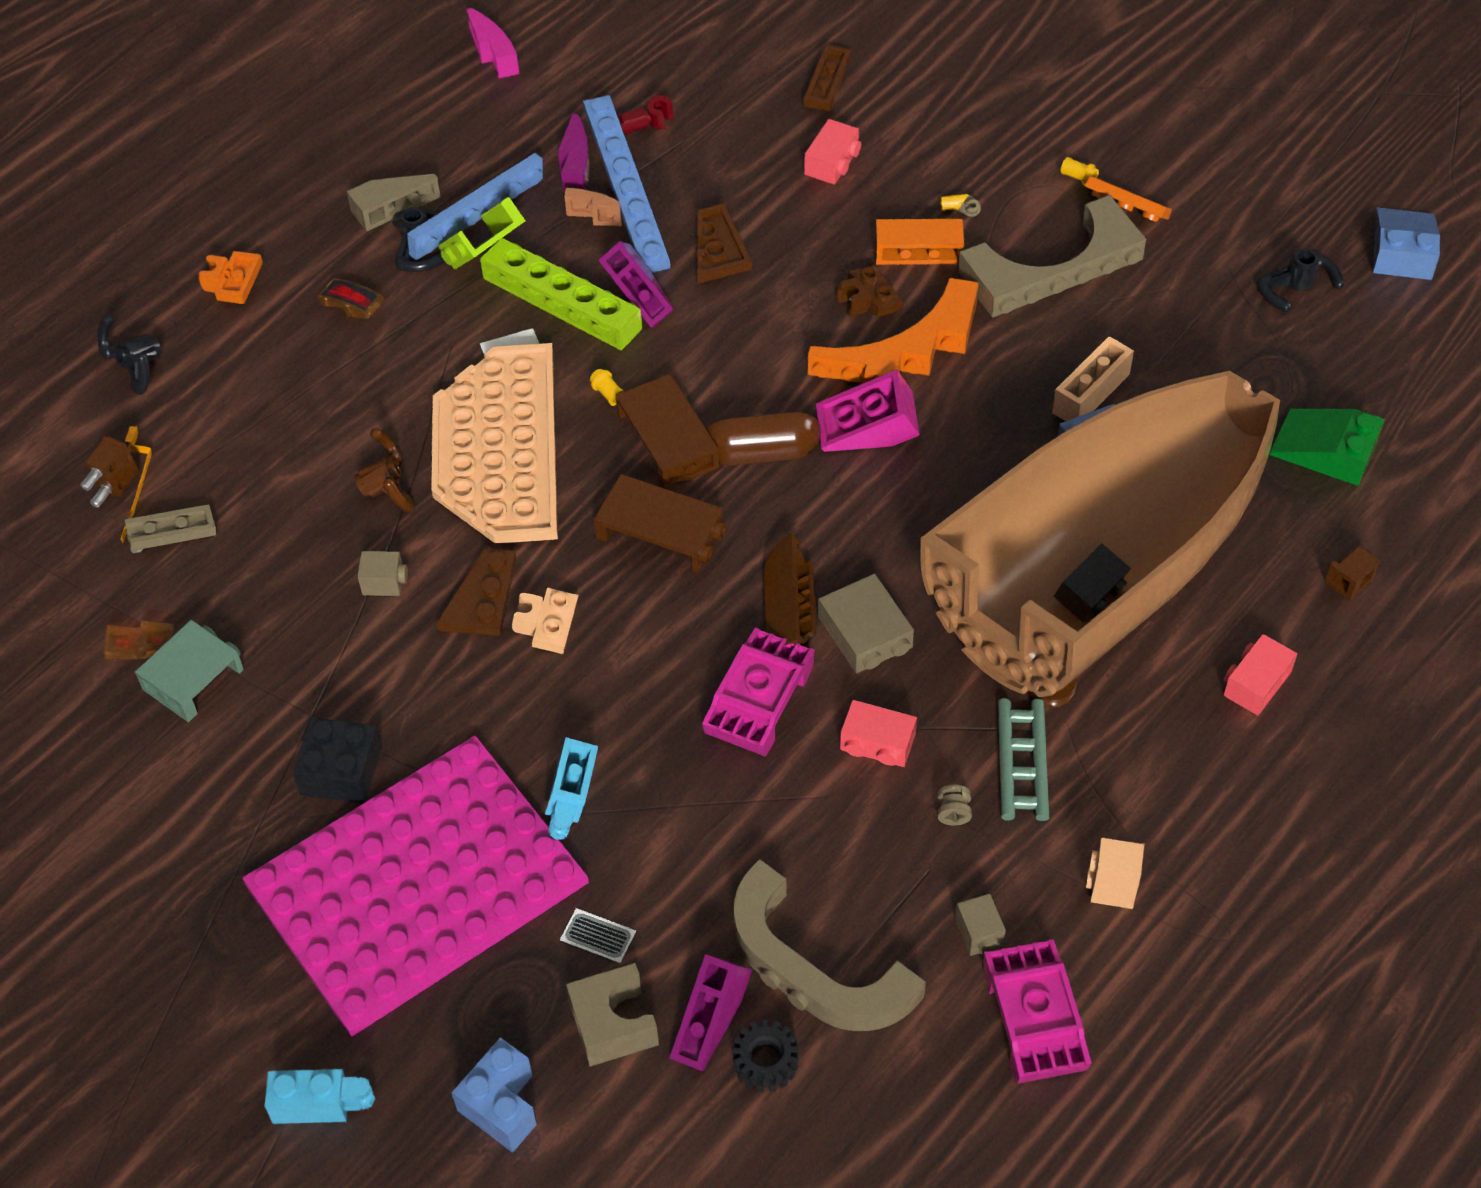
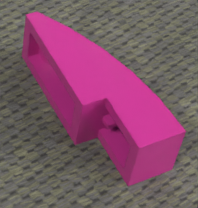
[466,8,519,78]

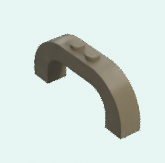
[734,859,926,1031]

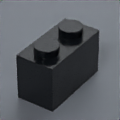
[1053,543,1131,622]

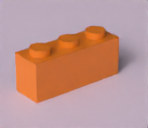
[876,219,964,265]

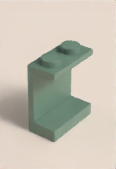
[135,620,244,723]

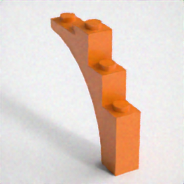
[808,278,979,384]

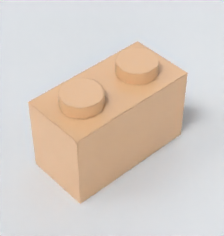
[1086,838,1144,909]

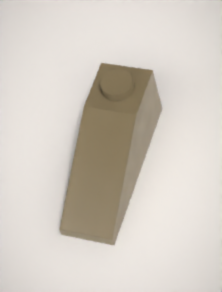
[347,174,441,231]

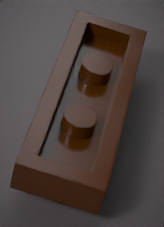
[804,45,851,111]

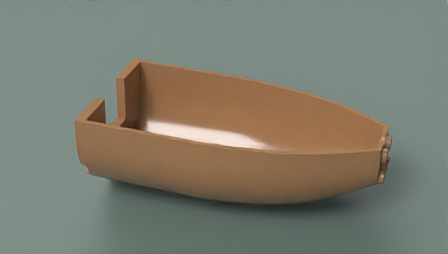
[921,371,1280,697]

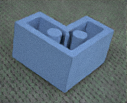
[452,1038,537,1153]

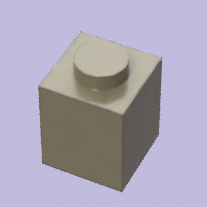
[358,551,408,596]
[955,894,1006,956]

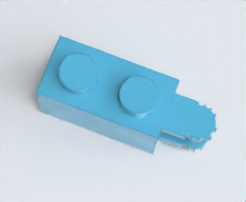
[545,737,598,840]
[265,1069,376,1124]

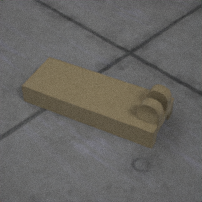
[124,504,216,553]

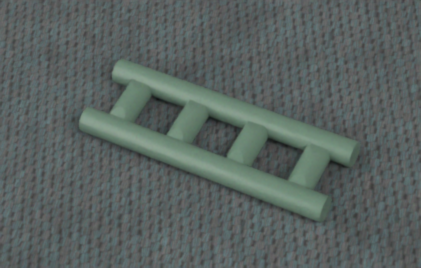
[998,698,1049,821]

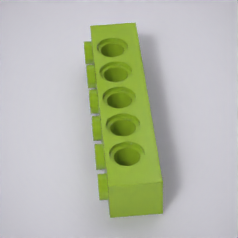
[480,238,642,351]

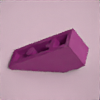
[599,241,674,328]
[669,954,752,1071]

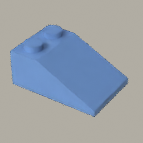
[1373,207,1440,280]

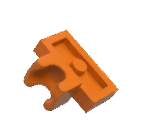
[199,251,263,304]

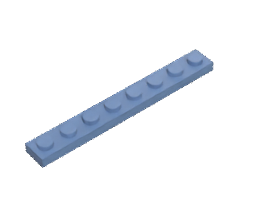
[583,95,670,273]

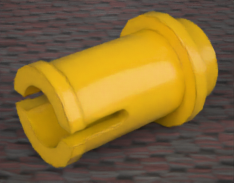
[1061,157,1099,185]
[590,369,624,406]

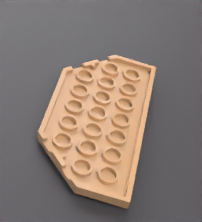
[431,343,558,543]

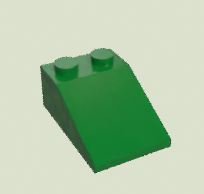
[1270,409,1385,486]

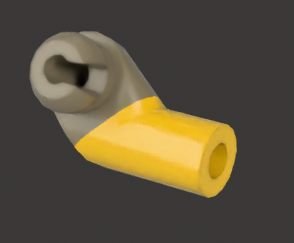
[940,194,981,217]

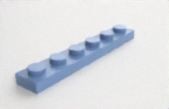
[407,153,543,260]

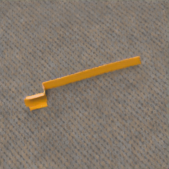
[121,426,152,543]

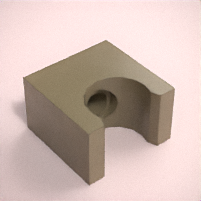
[566,963,659,1067]

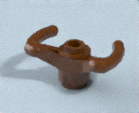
[355,428,414,513]

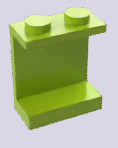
[438,197,525,270]

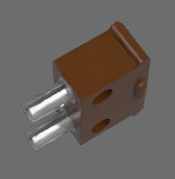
[80,435,139,508]

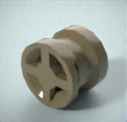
[937,785,972,825]

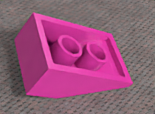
[816,370,920,452]

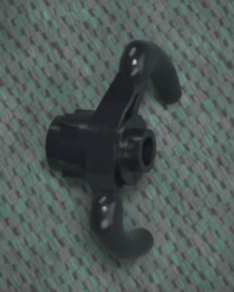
[392,207,444,272]
[1256,249,1344,312]
[97,314,161,395]

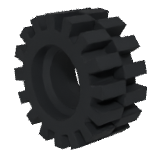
[733,1019,799,1092]

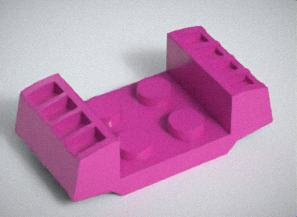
[702,628,815,757]
[984,939,1092,1084]

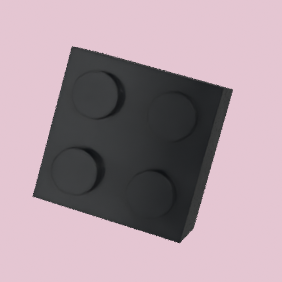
[293,717,382,804]

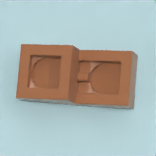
[564,188,622,226]

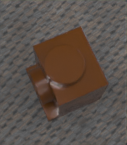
[1324,546,1380,601]

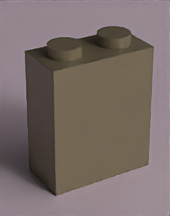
[818,574,914,673]

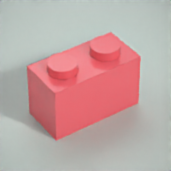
[805,119,861,185]
[1224,634,1298,716]
[840,700,917,767]

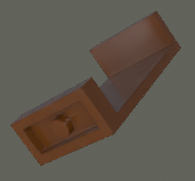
[616,374,719,489]
[594,474,727,573]

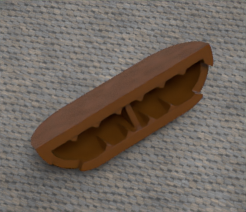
[706,412,821,466]
[764,534,816,645]

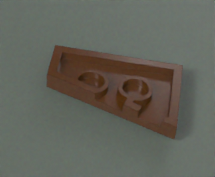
[697,203,752,284]

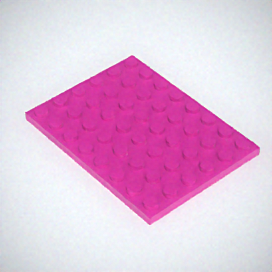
[242,736,589,1037]

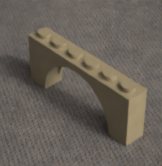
[958,195,1146,318]

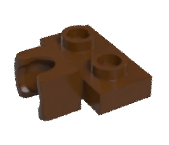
[836,265,903,317]

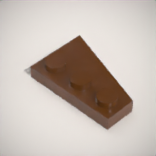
[436,549,517,636]

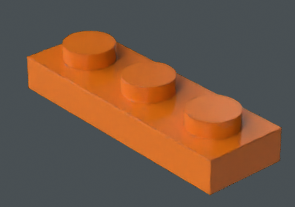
[1085,176,1172,222]

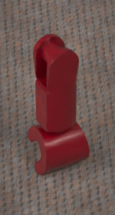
[617,95,674,135]

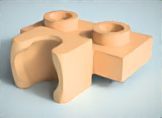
[512,588,578,654]

